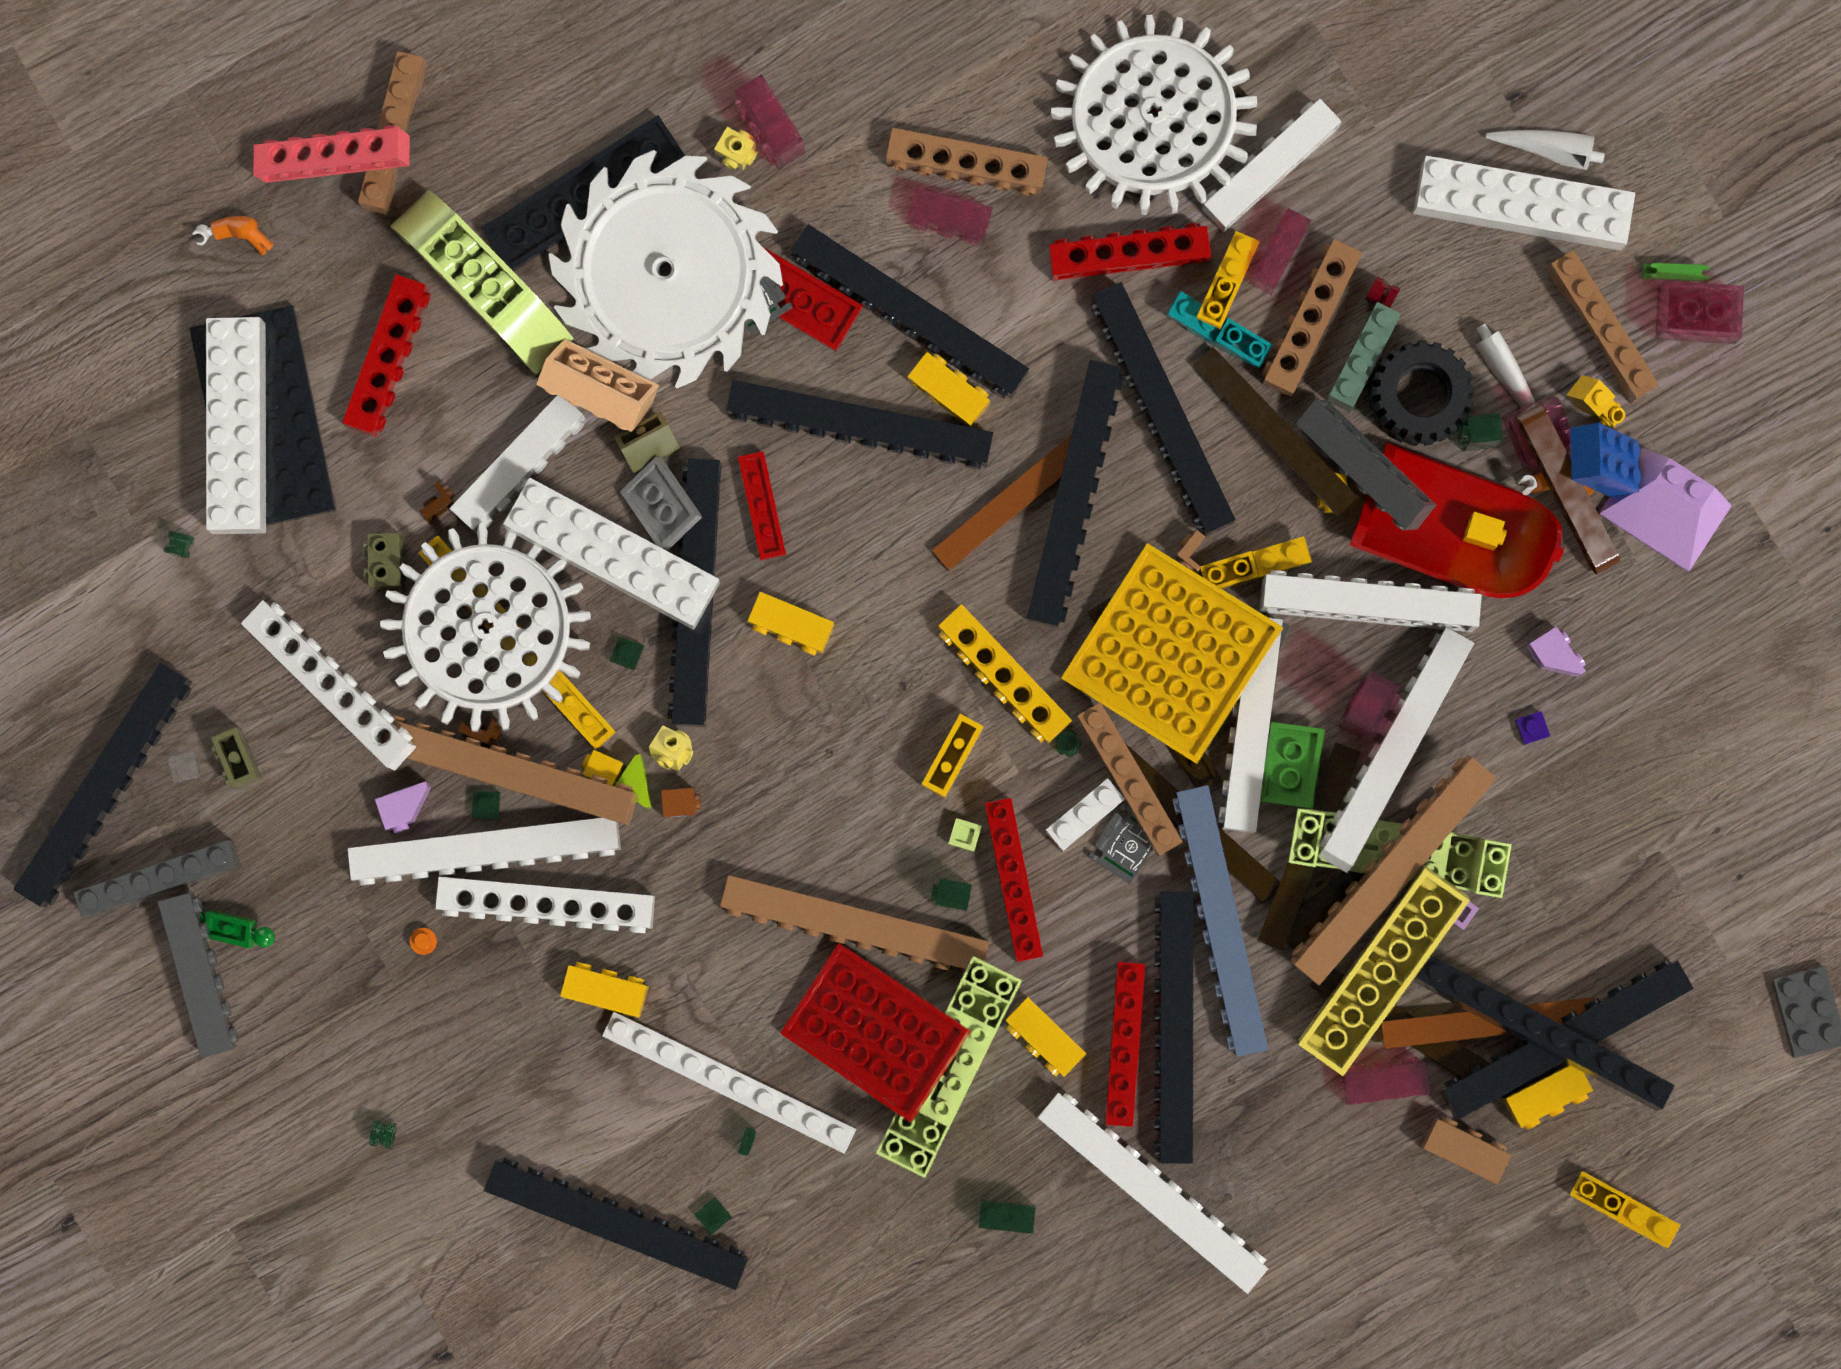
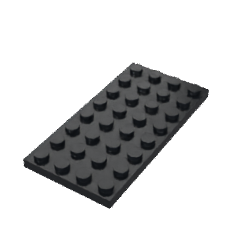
[189,305,337,526]

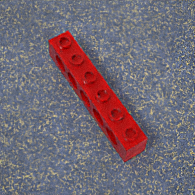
[1049,223,1211,281]
[342,274,431,437]
[985,798,1044,963]
[1105,962,1145,1127]

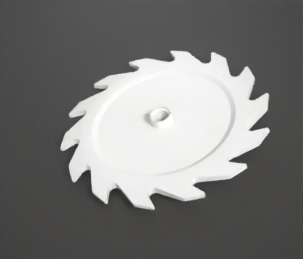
[549,150,783,389]

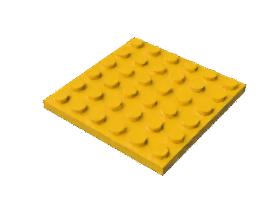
[1061,543,1284,764]

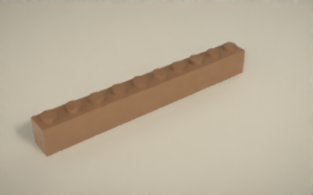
[381,715,639,826]
[1291,755,1497,985]
[720,875,990,974]

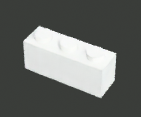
[1045,778,1125,852]

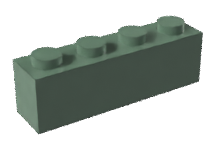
[1327,302,1401,413]

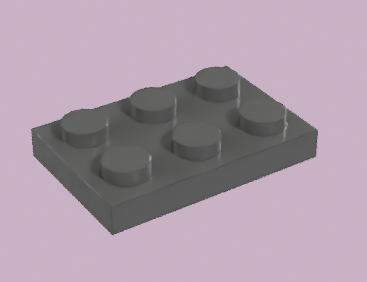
[1771,966,1841,1058]

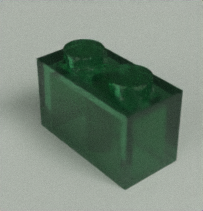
[1457,413,1503,452]
[931,879,972,913]
[978,1199,1036,1234]

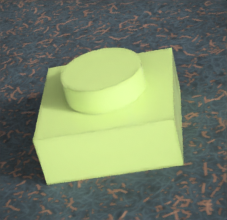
[948,818,982,852]

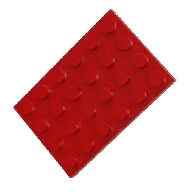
[780,943,971,1122]

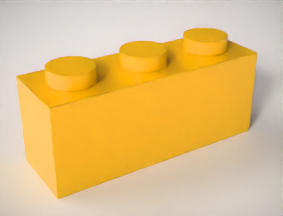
[907,352,990,428]
[748,592,835,656]
[921,714,984,799]
[560,962,649,1018]
[1005,997,1086,1077]
[1502,1064,1593,1130]

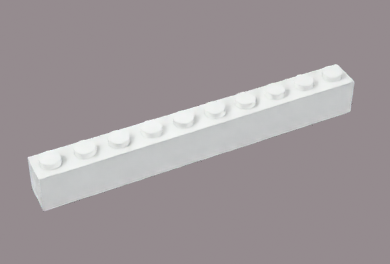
[1318,627,1474,873]
[348,818,621,886]
[1037,1092,1268,1294]

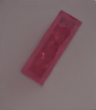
[908,187,993,245]
[1248,208,1311,296]
[1342,1057,1430,1105]

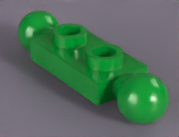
[200,910,275,948]

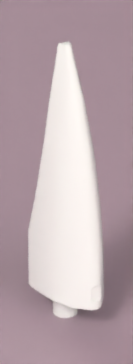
[1486,130,1605,170]
[1475,324,1536,411]

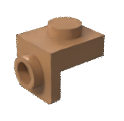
[1176,530,1205,573]

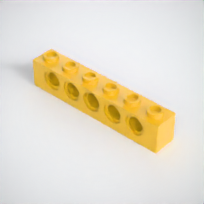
[938,604,1072,744]

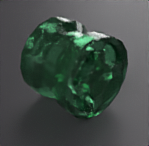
[163,531,195,559]
[369,1119,397,1150]

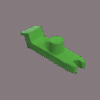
[1642,263,1710,281]

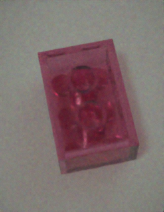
[734,74,805,169]
[1655,281,1744,344]
[1337,671,1401,741]

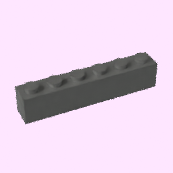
[1296,400,1436,530]
[73,840,242,919]
[158,892,239,1058]

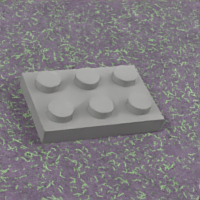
[620,456,702,551]

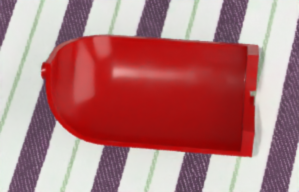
[1349,443,1565,598]

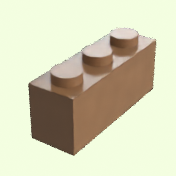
[1420,1116,1511,1184]

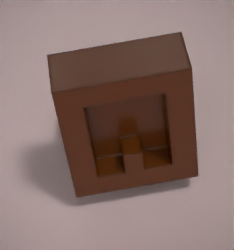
[420,480,455,523]
[458,717,502,746]

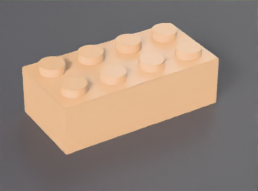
[536,339,659,432]

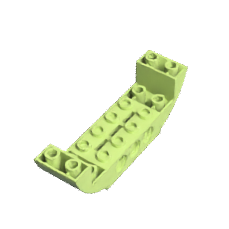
[390,190,574,375]
[1289,809,1512,898]
[876,956,1022,1178]

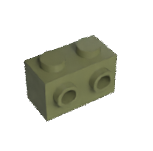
[614,411,680,473]
[363,533,404,590]
[211,727,262,789]

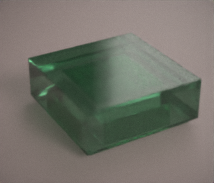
[738,1126,757,1156]
[695,1196,732,1235]

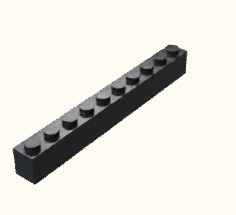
[791,224,1029,399]
[1090,282,1236,537]
[1027,360,1125,628]
[726,380,993,470]
[667,458,722,728]
[13,663,192,908]
[1154,892,1193,1164]
[1414,955,1675,1111]
[1439,959,1694,1120]
[483,1157,749,1290]

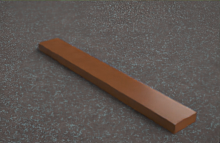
[932,435,1111,571]
[1380,997,1595,1049]

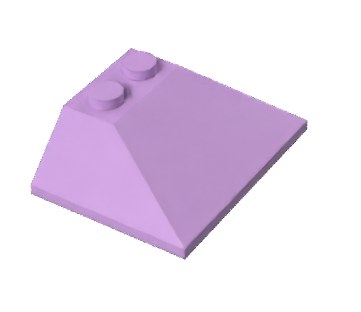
[1599,448,1732,572]

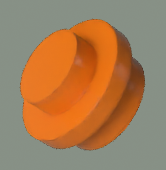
[410,928,437,955]

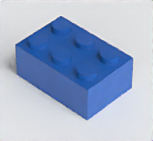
[1570,423,1641,497]

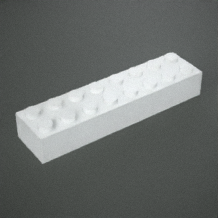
[1413,156,1635,251]
[206,317,266,534]
[503,477,720,630]
[1259,571,1482,632]

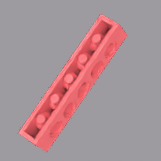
[253,125,410,183]

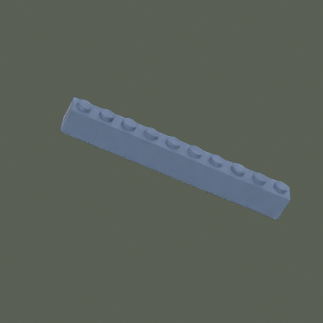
[1172,785,1269,1057]

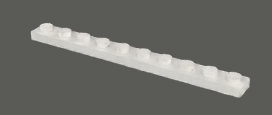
[602,1012,856,1154]

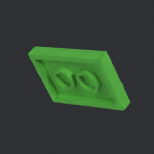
[1260,722,1326,810]

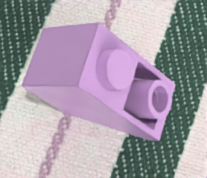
[1525,626,1586,677]

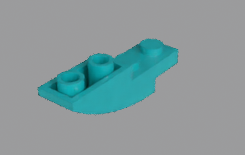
[1166,291,1272,368]

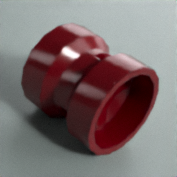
[1365,276,1401,308]

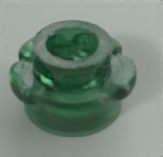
[1055,730,1082,757]

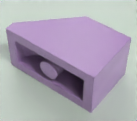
[375,781,431,834]

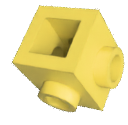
[714,127,757,170]
[649,726,693,772]

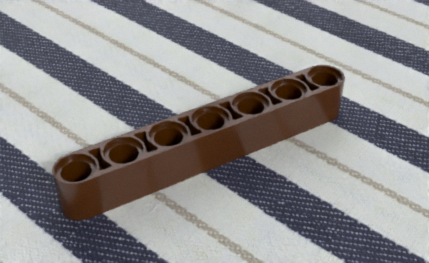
[1515,403,1620,575]

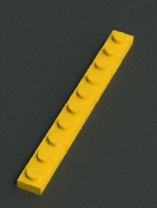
[418,536,616,750]

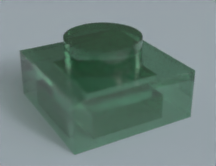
[610,636,645,671]
[472,791,501,819]

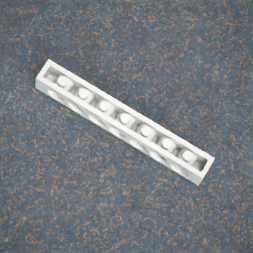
[241,600,416,770]
[435,877,655,933]

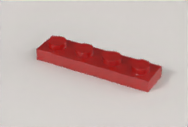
[738,451,787,561]

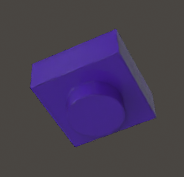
[1515,711,1550,745]

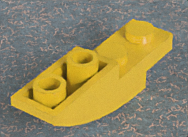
[1196,231,1260,329]
[1200,536,1312,589]
[1570,1171,1681,1249]

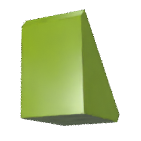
[614,754,653,809]

